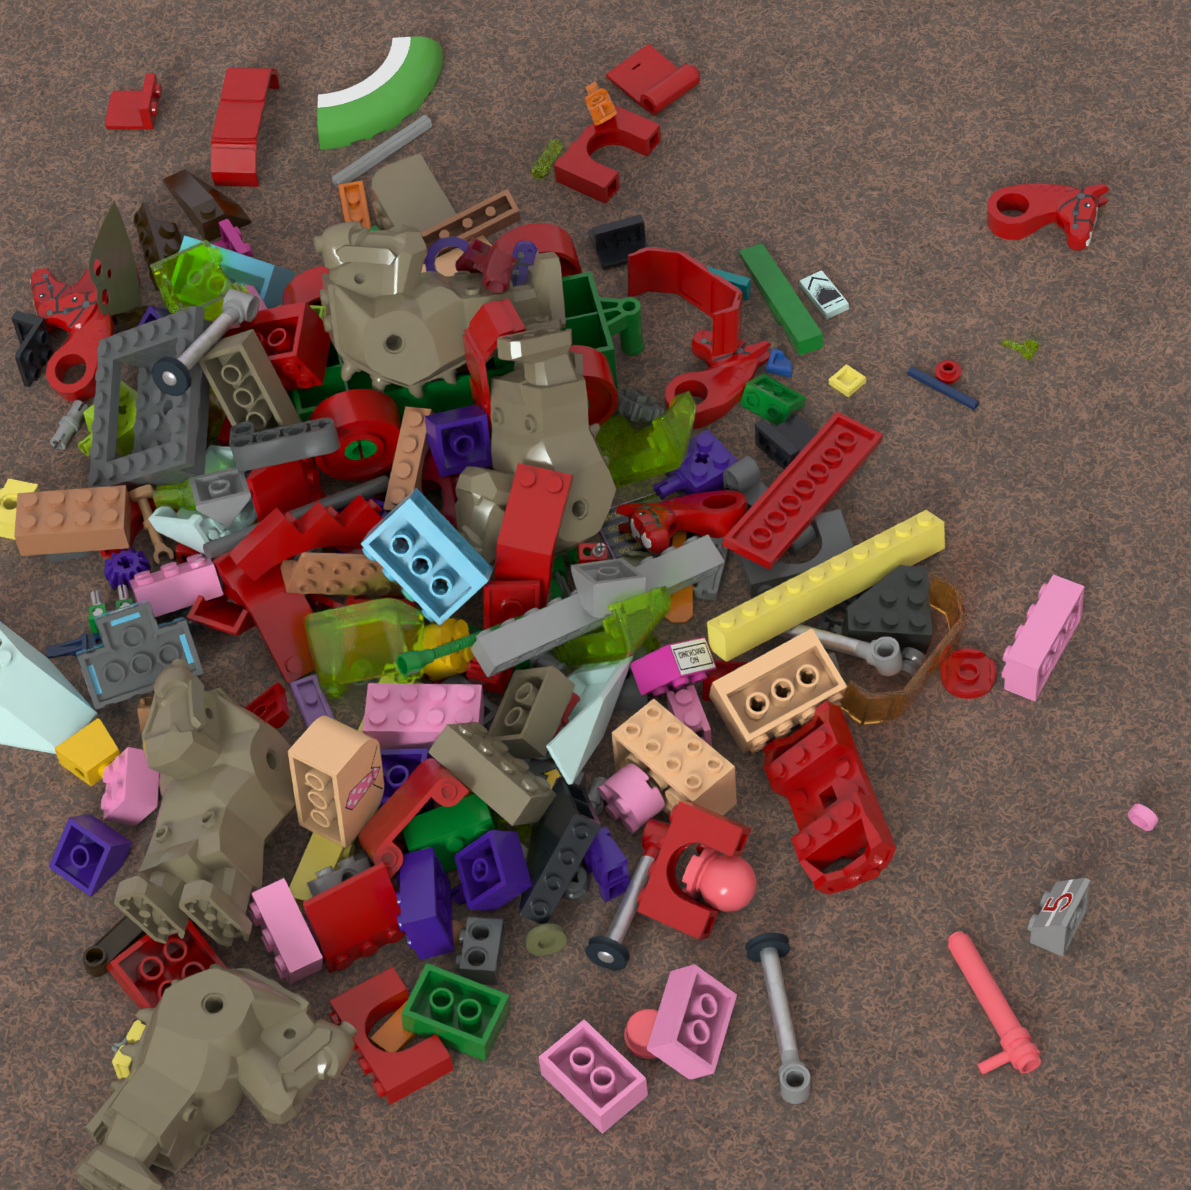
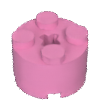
[597,763,665,834]

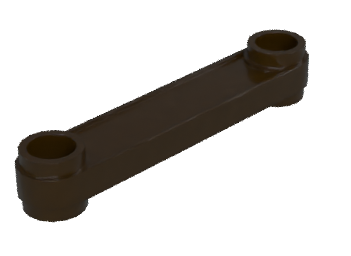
[82,915,147,977]

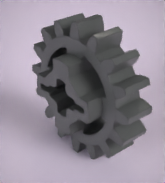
[616,387,665,423]

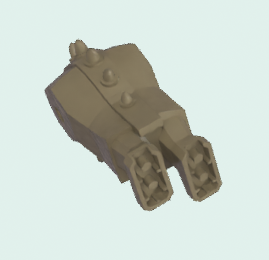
[313,221,566,399]
[455,316,616,568]
[114,659,296,947]
[72,964,358,1190]

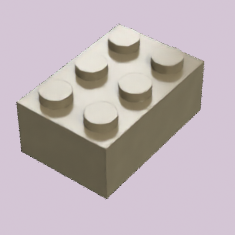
[488,666,575,760]

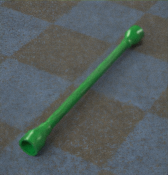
[396,607,545,676]

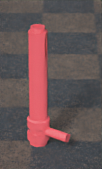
[948,931,1041,1075]

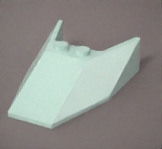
[0,622,98,754]
[522,651,633,785]

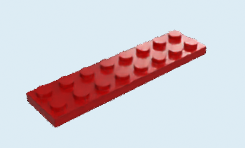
[723,412,883,570]

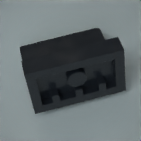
[755,414,818,470]

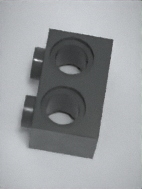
[455,917,505,985]

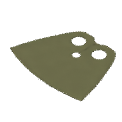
[89,201,142,315]

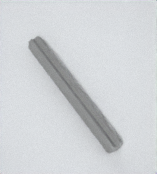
[331,115,432,189]

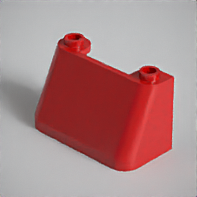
[359,758,474,879]

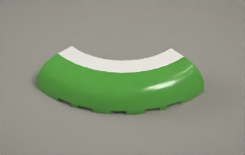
[317,36,444,150]

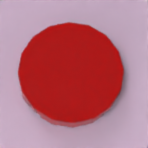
[940,648,997,699]

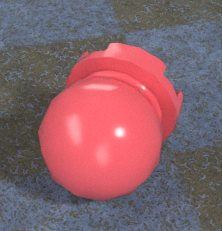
[681,844,757,913]

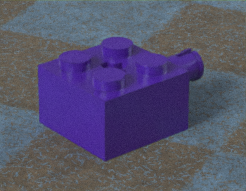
[653,429,738,500]
[450,830,532,911]

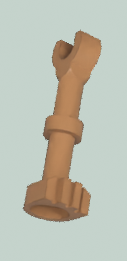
[129,484,174,566]

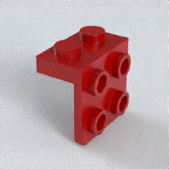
[105,73,162,129]

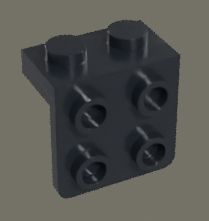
[11,311,54,387]

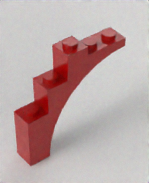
[228,494,383,581]

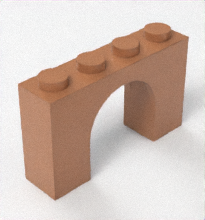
[383,407,435,514]

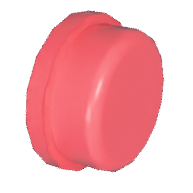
[624,1009,658,1059]

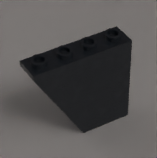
[519,776,601,924]

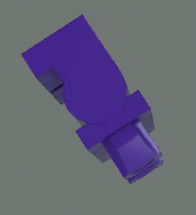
[583,826,630,903]

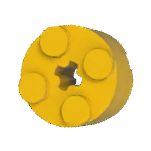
[411,618,475,681]

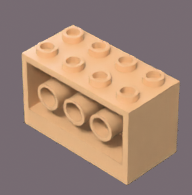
[709,628,847,754]
[612,699,737,817]

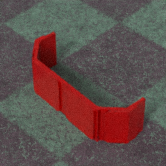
[211,67,280,187]
[627,247,742,357]
[462,298,526,439]

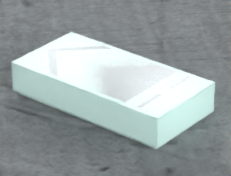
[800,270,849,320]

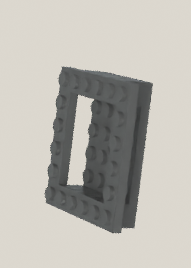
[88,306,213,492]

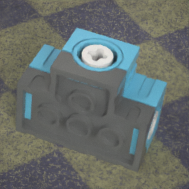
[76,599,204,710]

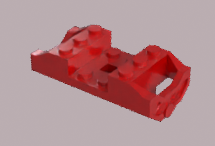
[762,701,896,895]

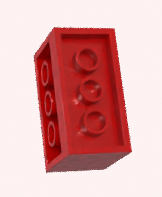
[213,301,331,392]

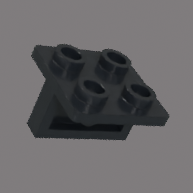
[588,214,649,269]

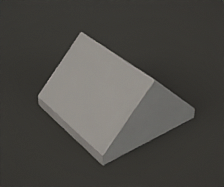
[189,467,251,527]

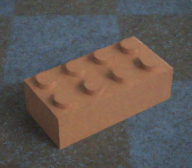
[14,485,131,556]

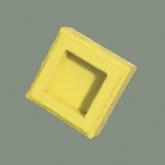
[829,364,866,398]

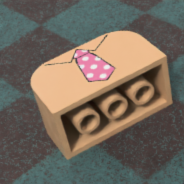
[288,716,384,849]

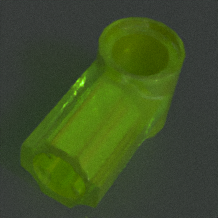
[153,479,197,511]

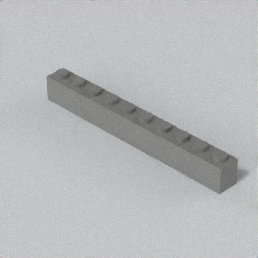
[471,535,725,678]

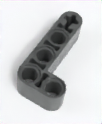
[229,418,341,471]
[723,455,816,554]

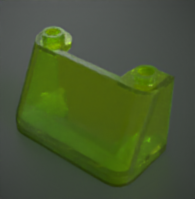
[150,240,249,322]
[596,391,696,488]
[555,586,671,666]
[305,598,424,698]

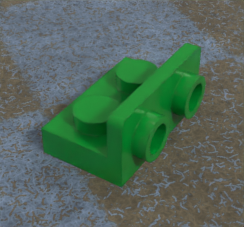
[740,374,806,426]

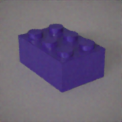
[396,847,454,960]

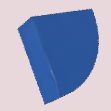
[766,348,792,377]

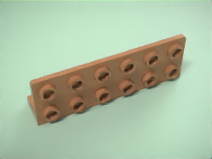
[280,552,447,597]

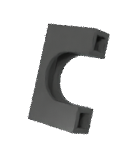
[736,509,854,599]

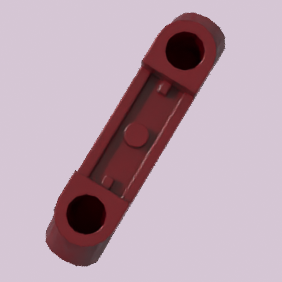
[455,237,518,294]

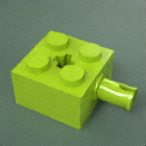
[78,381,137,457]

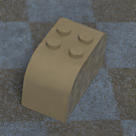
[372,153,456,233]

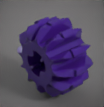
[104,547,151,593]

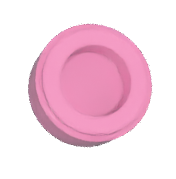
[1128,804,1158,831]

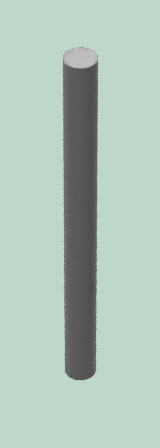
[203,475,389,559]

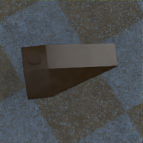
[163,169,251,243]

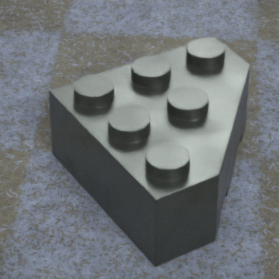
[841,565,933,654]

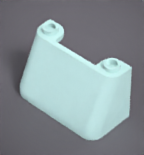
[148,445,257,558]

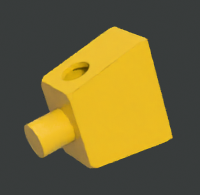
[55,718,120,786]

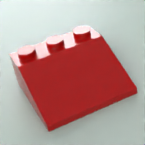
[246,457,326,523]
[302,862,406,973]
[106,919,228,1009]

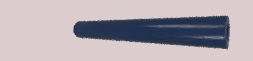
[907,366,979,410]

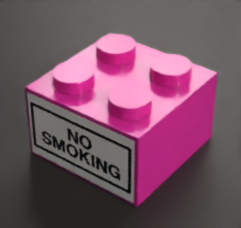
[630,637,717,697]

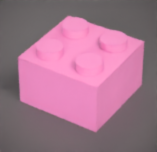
[101,747,159,826]

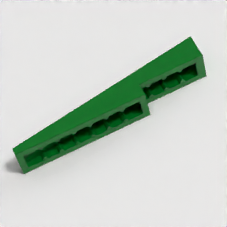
[739,243,823,356]

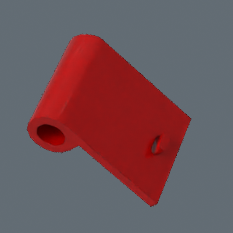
[606,44,700,116]

